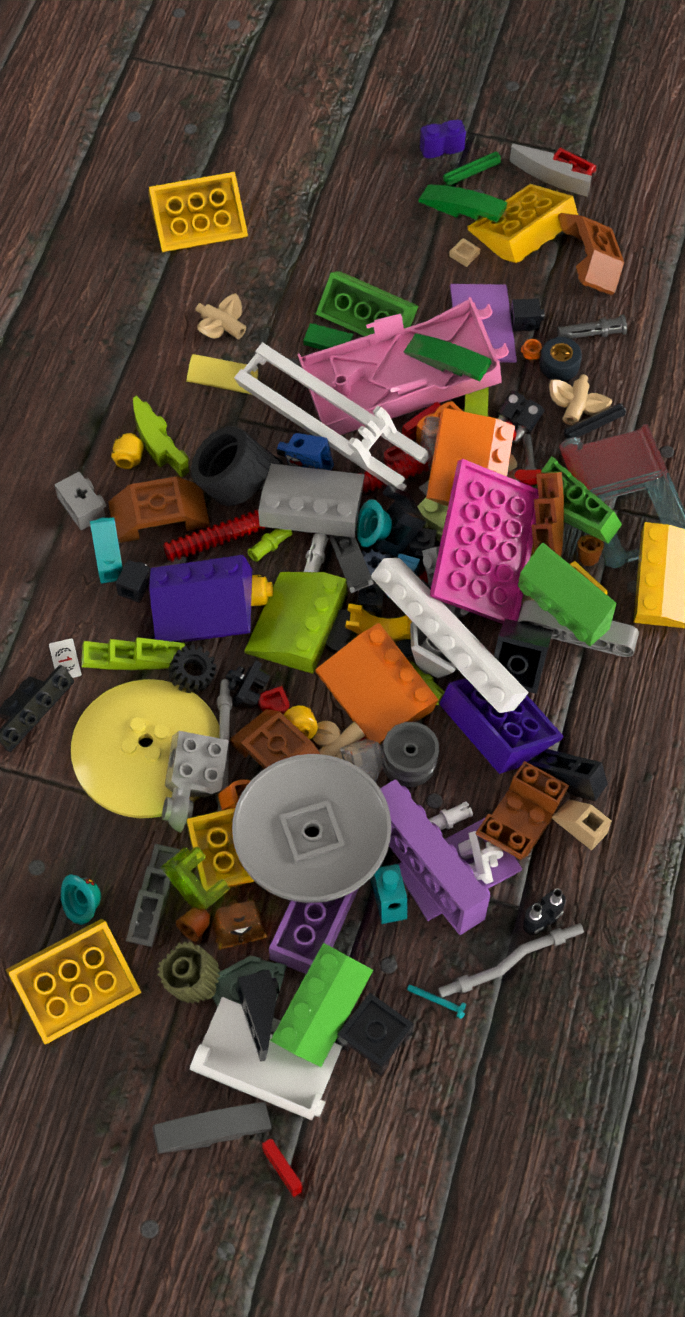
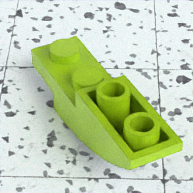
[133,396,189,477]

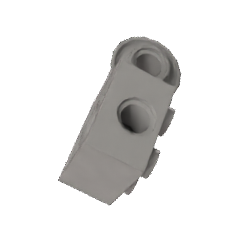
[162,731,229,833]

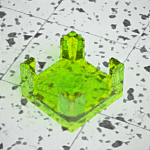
[160,847,230,909]

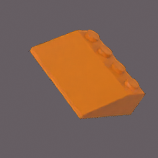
[426,408,515,506]
[315,623,439,748]

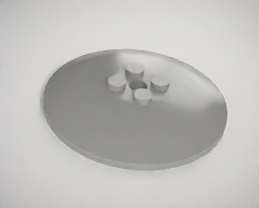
[232,754,391,903]

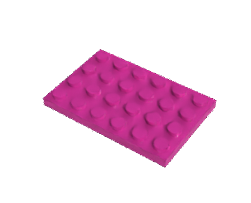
[430,459,539,624]

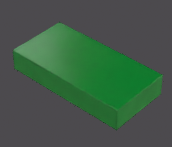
[303,323,353,350]

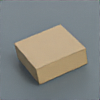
[449,238,480,267]

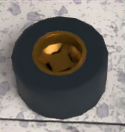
[540,337,582,381]

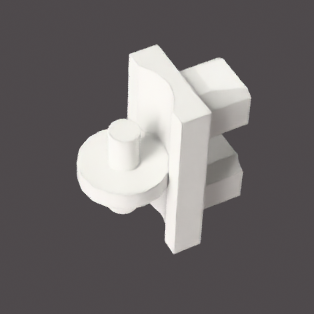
[458,831,504,884]

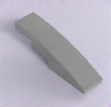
[510,143,592,197]

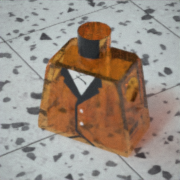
[212,901,267,950]

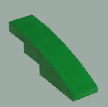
[419,184,507,223]
[404,333,492,382]

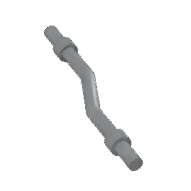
[215,679,232,812]
[438,923,584,998]

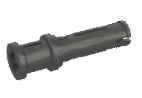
[557,314,627,339]

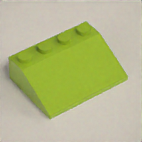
[244,572,348,674]

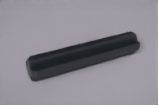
[564,403,626,441]

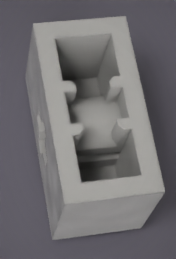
[55,472,106,530]

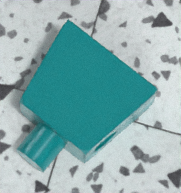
[370,864,407,924]

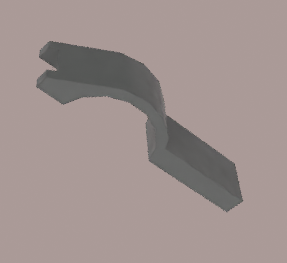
[329,535,374,593]

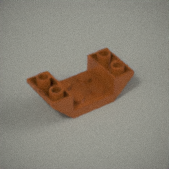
[558,213,624,295]
[108,476,210,543]
[229,709,320,769]
[476,761,569,860]

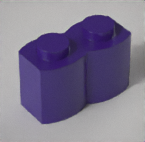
[420,120,466,158]

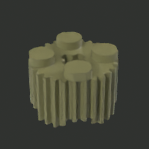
[157,941,220,1004]

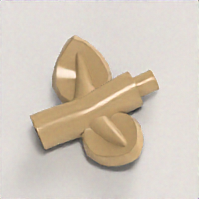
[196,293,246,339]
[549,375,612,425]
[312,721,365,769]

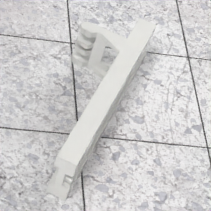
[234,342,430,491]

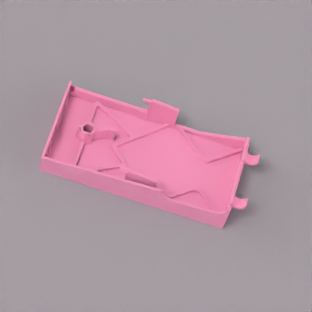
[298,297,509,435]

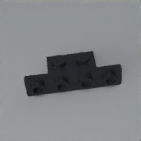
[0,665,74,752]

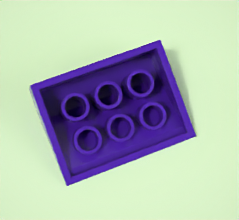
[149,555,252,642]
[439,678,564,774]

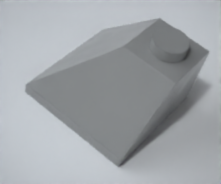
[410,621,456,678]

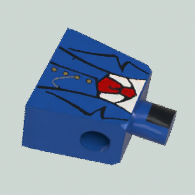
[277,433,334,471]

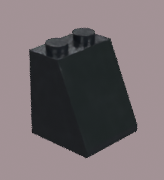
[494,618,553,694]

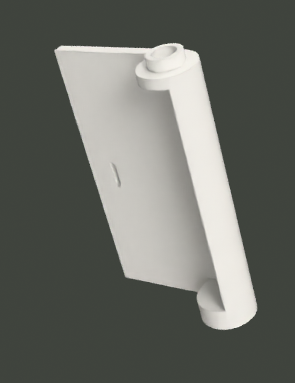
[190,997,342,1120]

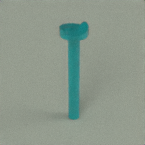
[407,985,466,1019]

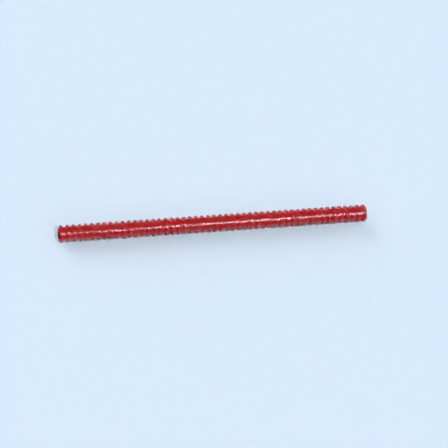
[163,421,516,563]

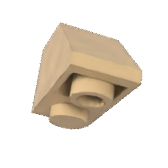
[552,799,611,851]

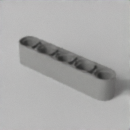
[518,600,639,657]

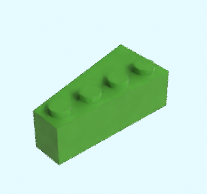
[531,456,622,544]

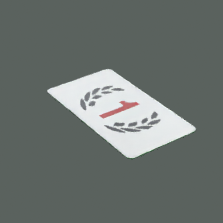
[49,638,82,678]

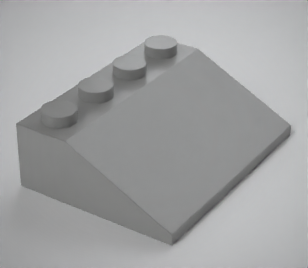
[258,464,365,538]

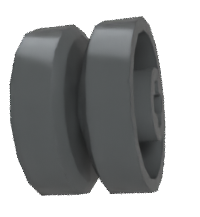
[382,722,439,787]

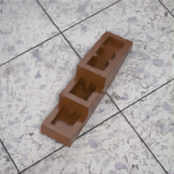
[531,471,564,557]

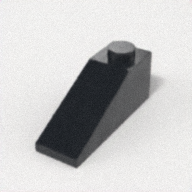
[527,749,608,801]
[236,969,279,1062]

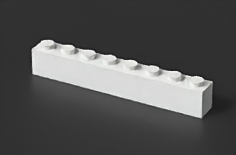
[371,558,529,713]

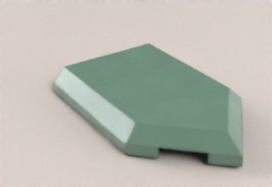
[212,955,287,1007]

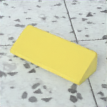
[186,354,258,395]

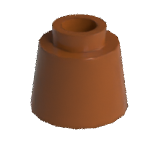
[577,535,604,566]
[176,907,210,941]

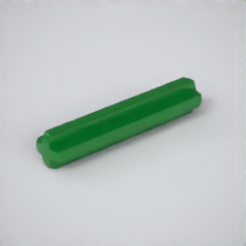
[443,151,501,186]

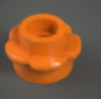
[521,339,542,360]

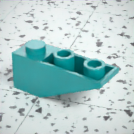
[90,517,123,584]

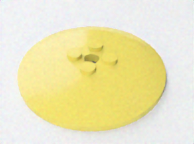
[71,679,219,818]

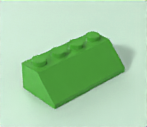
[316,271,418,336]
[518,543,617,646]
[270,943,373,1067]

